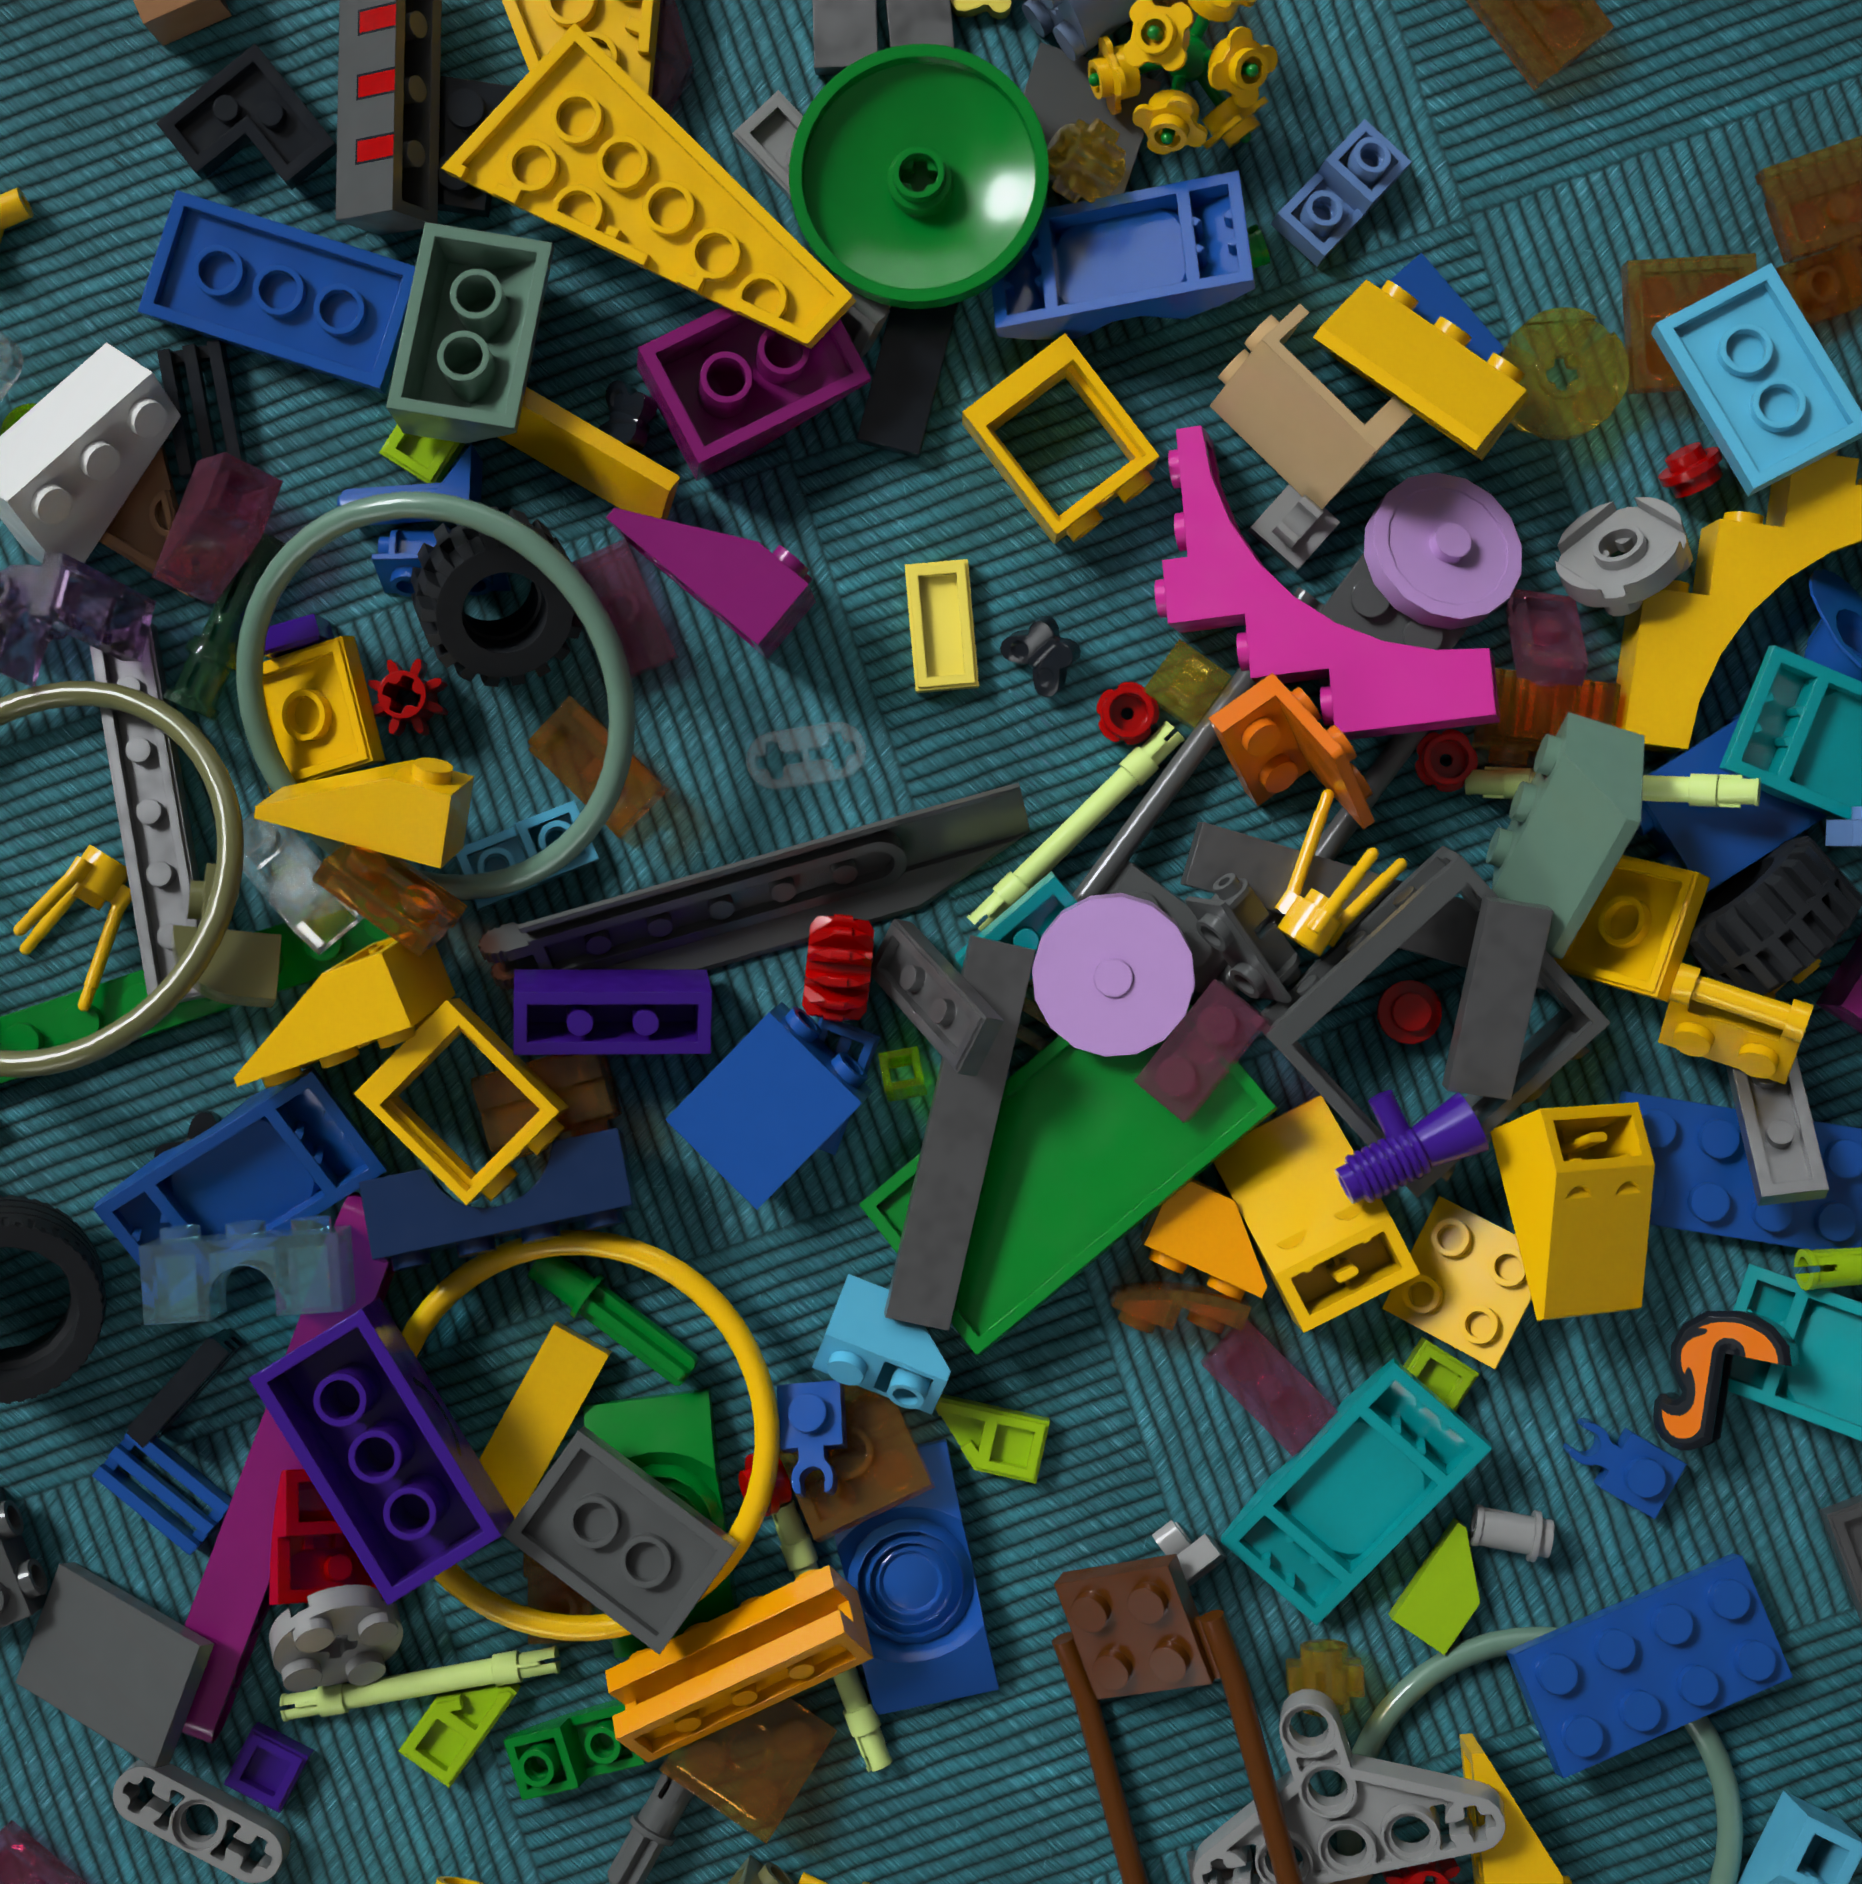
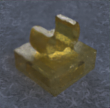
[1143,639,1231,729]

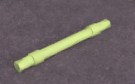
[967,721,1185,931]
[1465,766,1761,808]
[772,1500,893,1772]
[279,1645,561,1722]

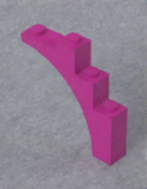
[1154,425,1501,740]

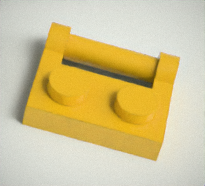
[1658,963,1814,1085]

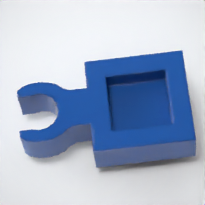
[777,1380,847,1498]
[1563,1418,1687,1519]

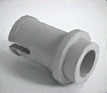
[1469,1504,1554,1562]

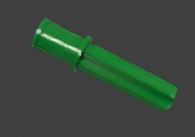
[527,1256,699,1386]

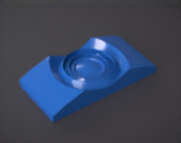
[992,170,1255,340]
[93,1066,388,1306]
[823,1439,999,1715]

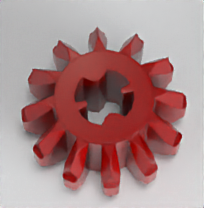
[802,914,875,1022]

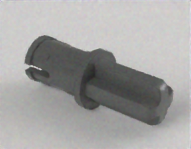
[608,1764,701,1884]

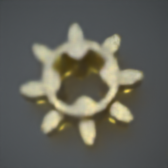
[1047,118,1126,203]
[1286,1639,1365,1717]

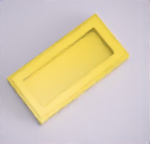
[905,559,979,693]

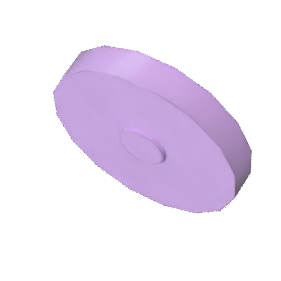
[1364,473,1522,630]
[1032,893,1195,1057]

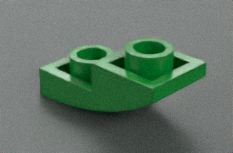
[503,1699,647,1801]

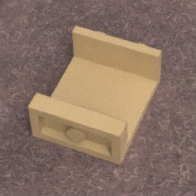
[1210,304,1413,509]

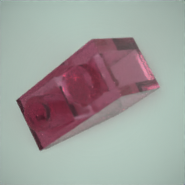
[152,452,283,604]

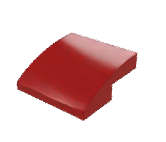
[269,1469,383,1605]

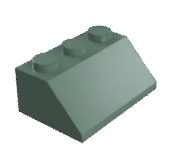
[386,222,554,444]
[1486,712,1645,960]

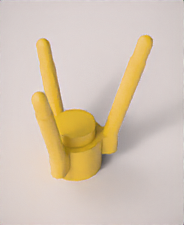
[1274,789,1407,957]
[13,844,132,1012]

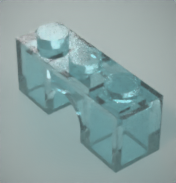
[139,1216,356,1325]

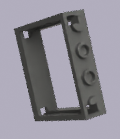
[1252,846,1610,1198]

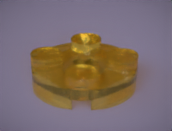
[1500,307,1629,440]

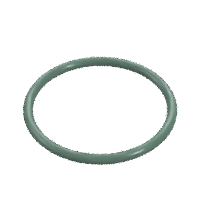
[236,492,636,900]
[1336,1626,1744,1884]

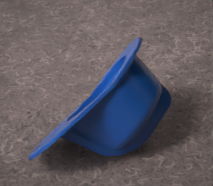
[1804,569,1862,682]

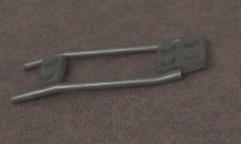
[1072,553,1467,1028]

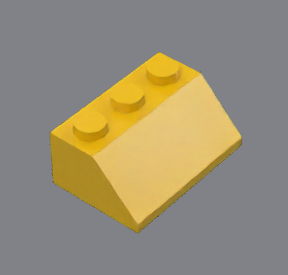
[1313,279,1529,461]

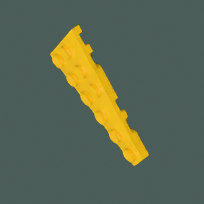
[441,22,856,349]

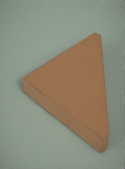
[99,444,199,598]

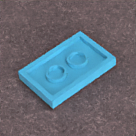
[1651,263,1862,497]

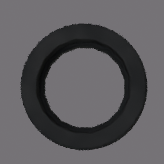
[0,1195,106,1404]

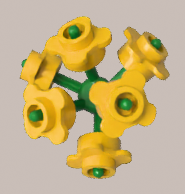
[1088,0,1278,155]

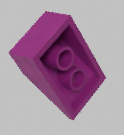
[637,306,871,481]
[606,508,816,660]

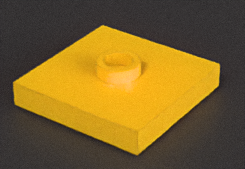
[263,636,386,793]
[1554,855,1711,1002]

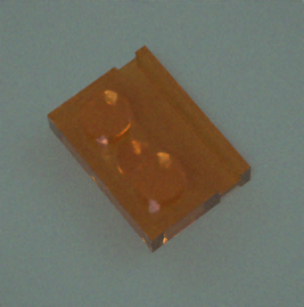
[1466,0,1614,91]
[1755,136,1862,264]
[312,843,468,957]

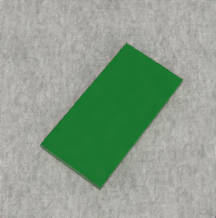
[859,1003,1278,1356]

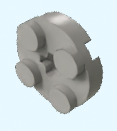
[1555,497,1693,616]
[269,1585,403,1692]

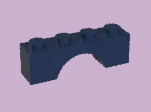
[359,1128,638,1272]

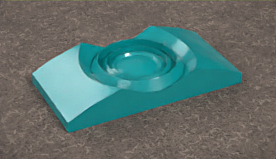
[1719,645,1862,820]
[1728,1263,1862,1441]
[1221,1358,1493,1626]

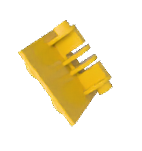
[1382,1196,1532,1369]

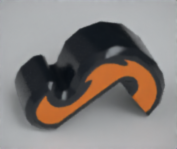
[1653,1311,1800,1451]

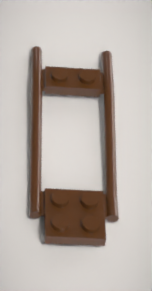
[1052,1554,1304,1884]

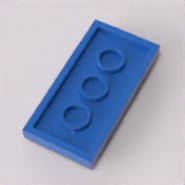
[137,190,416,394]
[1618,1090,1862,1250]
[1506,1553,1793,1778]

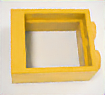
[962,333,1159,544]
[354,998,569,1205]

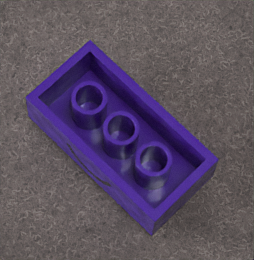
[248,1298,514,1605]

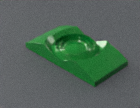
[583,1388,738,1658]

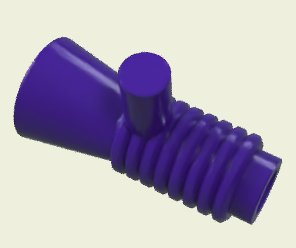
[1334,1090,1489,1204]

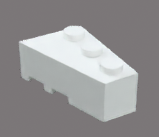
[0,342,181,584]

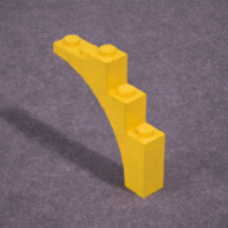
[1610,450,1862,754]

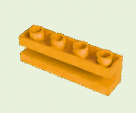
[605,1565,874,1763]

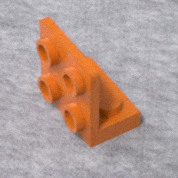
[1208,673,1375,829]

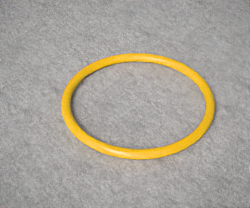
[401,1230,780,1641]

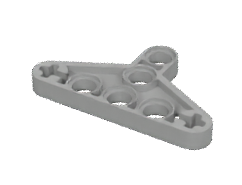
[1193,1689,1505,1884]

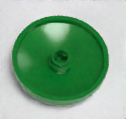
[789,44,1049,309]

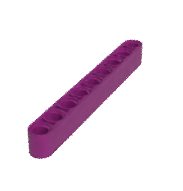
[182,1192,395,1744]

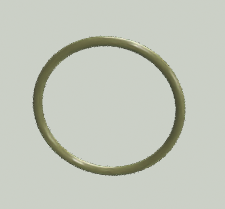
[0,681,244,1078]

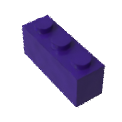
[514,969,712,1055]

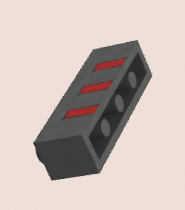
[335,0,442,236]

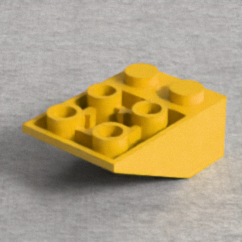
[234,924,456,1088]
[1213,1095,1420,1333]
[1490,1102,1655,1321]

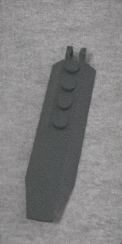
[478,783,1030,991]

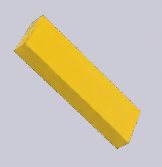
[498,387,680,520]
[479,1321,612,1519]

